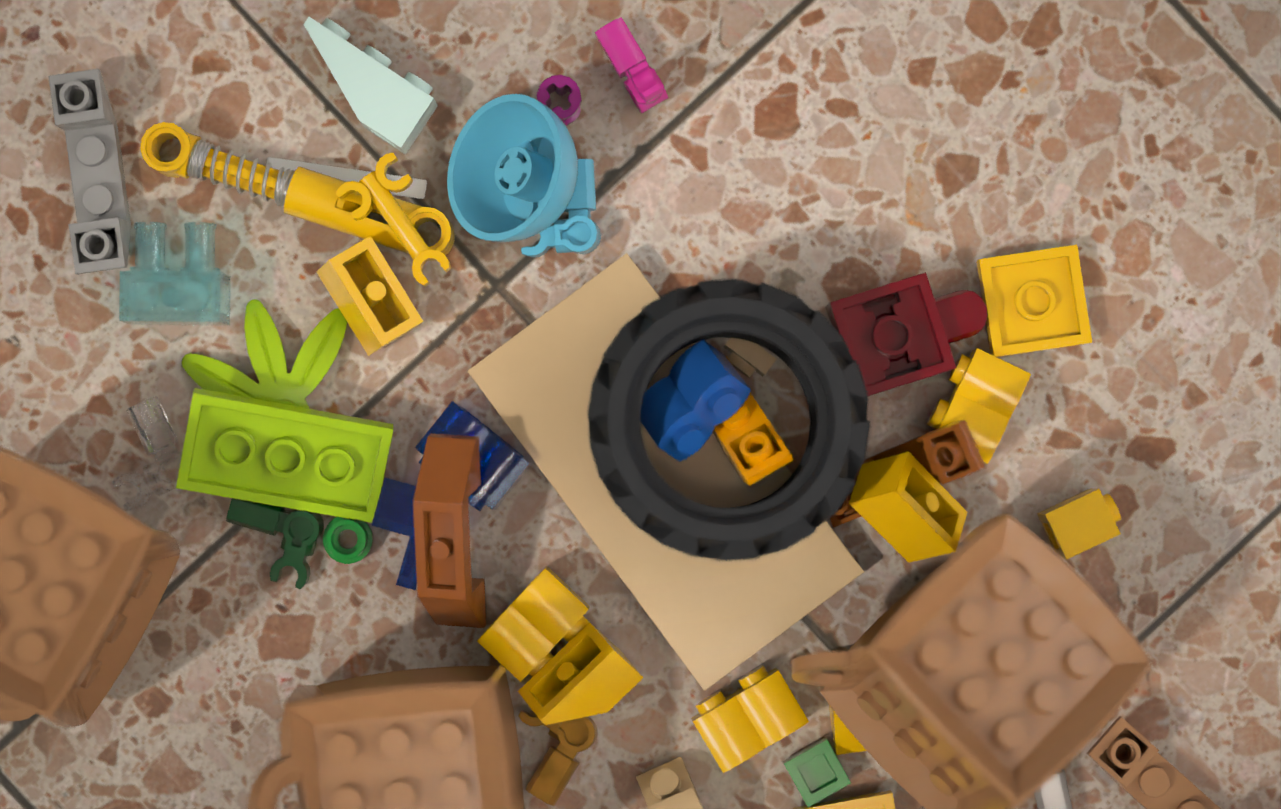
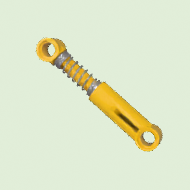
[140,122,455,261]

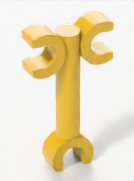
[335,153,451,287]

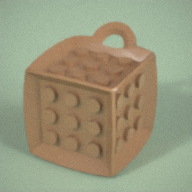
[0,446,180,728]
[791,514,1152,809]
[248,665,524,809]

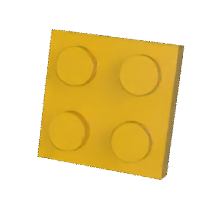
[977,245,1092,357]

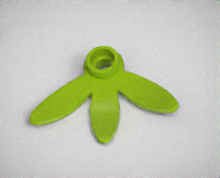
[181,299,347,409]

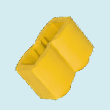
[927,348,1031,464]
[477,566,590,682]
[691,665,809,773]

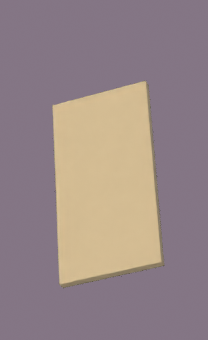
[468,253,864,691]

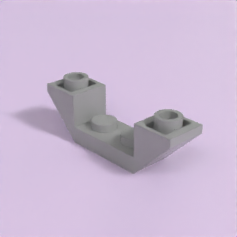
[48,69,131,275]

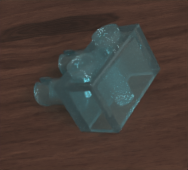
[119,222,231,325]

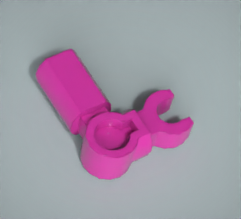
[595,17,668,113]

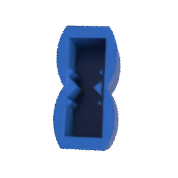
[640,340,751,462]

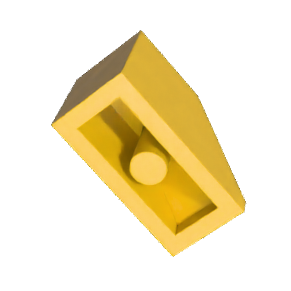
[517,622,644,725]

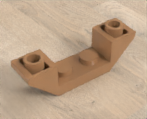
[1086,716,1221,809]

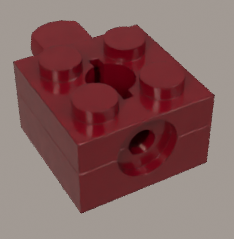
[825,272,987,396]

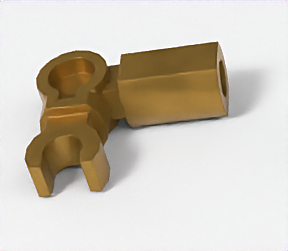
[518,710,598,806]

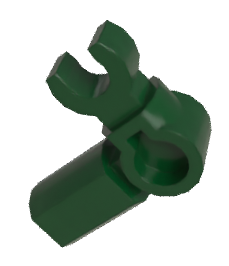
[226,498,324,589]

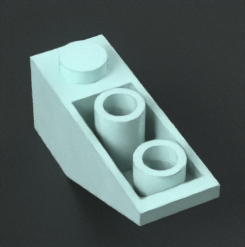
[303,17,438,155]

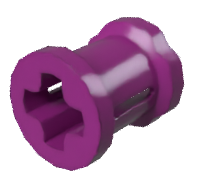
[536,75,582,126]

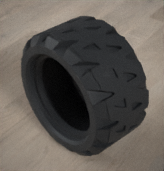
[588,279,870,561]

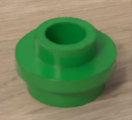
[323,517,373,564]

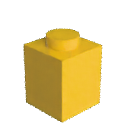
[1037,488,1121,560]

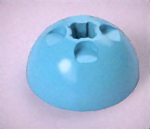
[447,94,578,242]

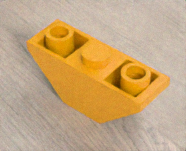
[713,356,794,486]

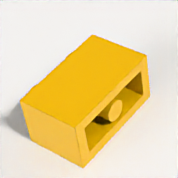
[317,236,423,356]
[849,452,968,563]

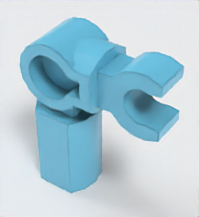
[521,159,601,257]

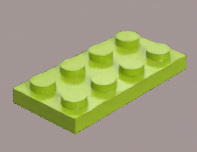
[176,388,394,523]

